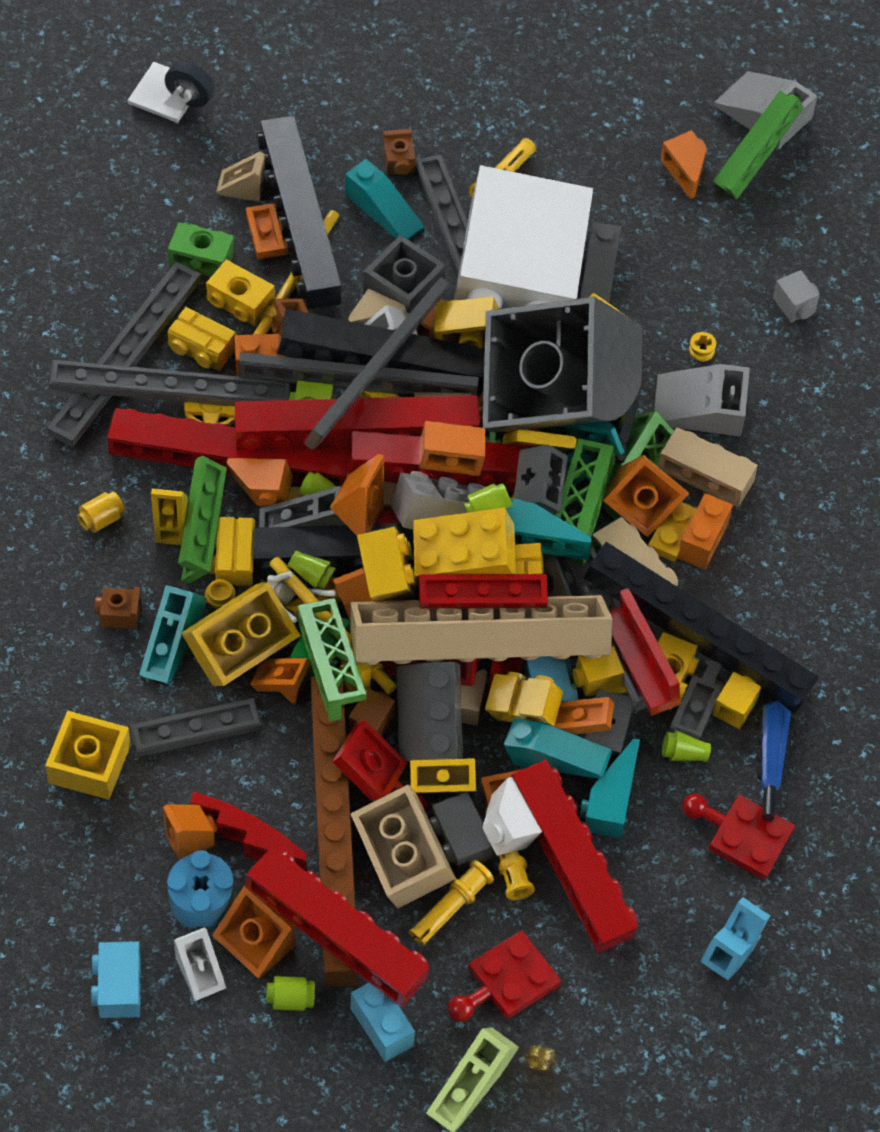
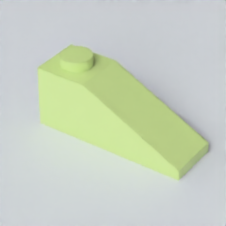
[426,1028,519,1132]

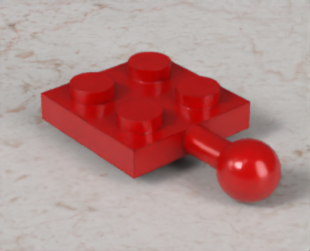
[332,719,428,812]
[682,793,795,881]
[448,930,561,1022]

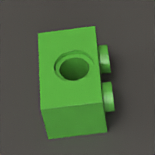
[168,222,234,277]

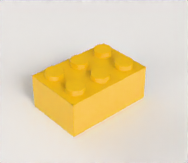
[413,507,516,583]
[357,527,418,601]
[181,582,301,686]

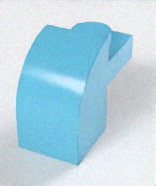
[700,898,770,980]

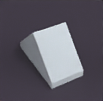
[174,927,226,1001]

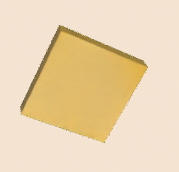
[503,429,577,452]

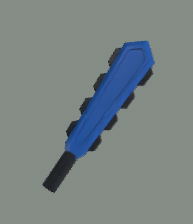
[757,700,794,822]

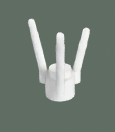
[267,571,337,623]

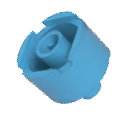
[167,850,235,929]

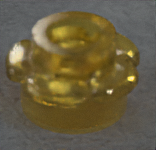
[524,1045,557,1071]

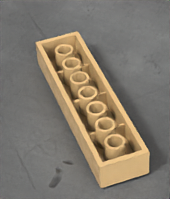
[350,595,612,665]

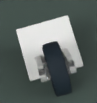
[128,61,215,123]

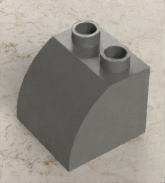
[483,297,642,433]

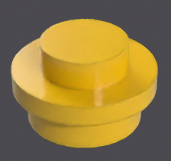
[205,579,236,609]

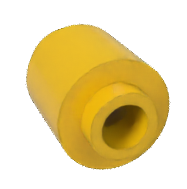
[77,491,125,533]

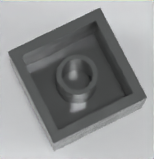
[363,235,446,313]

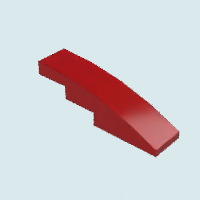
[190,791,308,872]

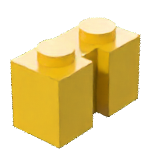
[485,672,563,727]

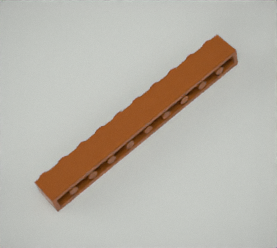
[311,677,358,988]

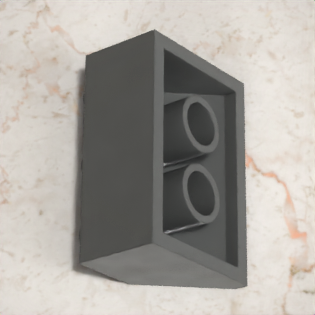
[396,662,463,762]

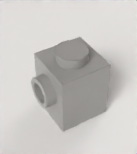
[773,270,819,323]

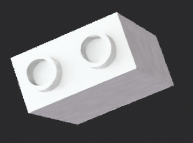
[454,165,593,309]

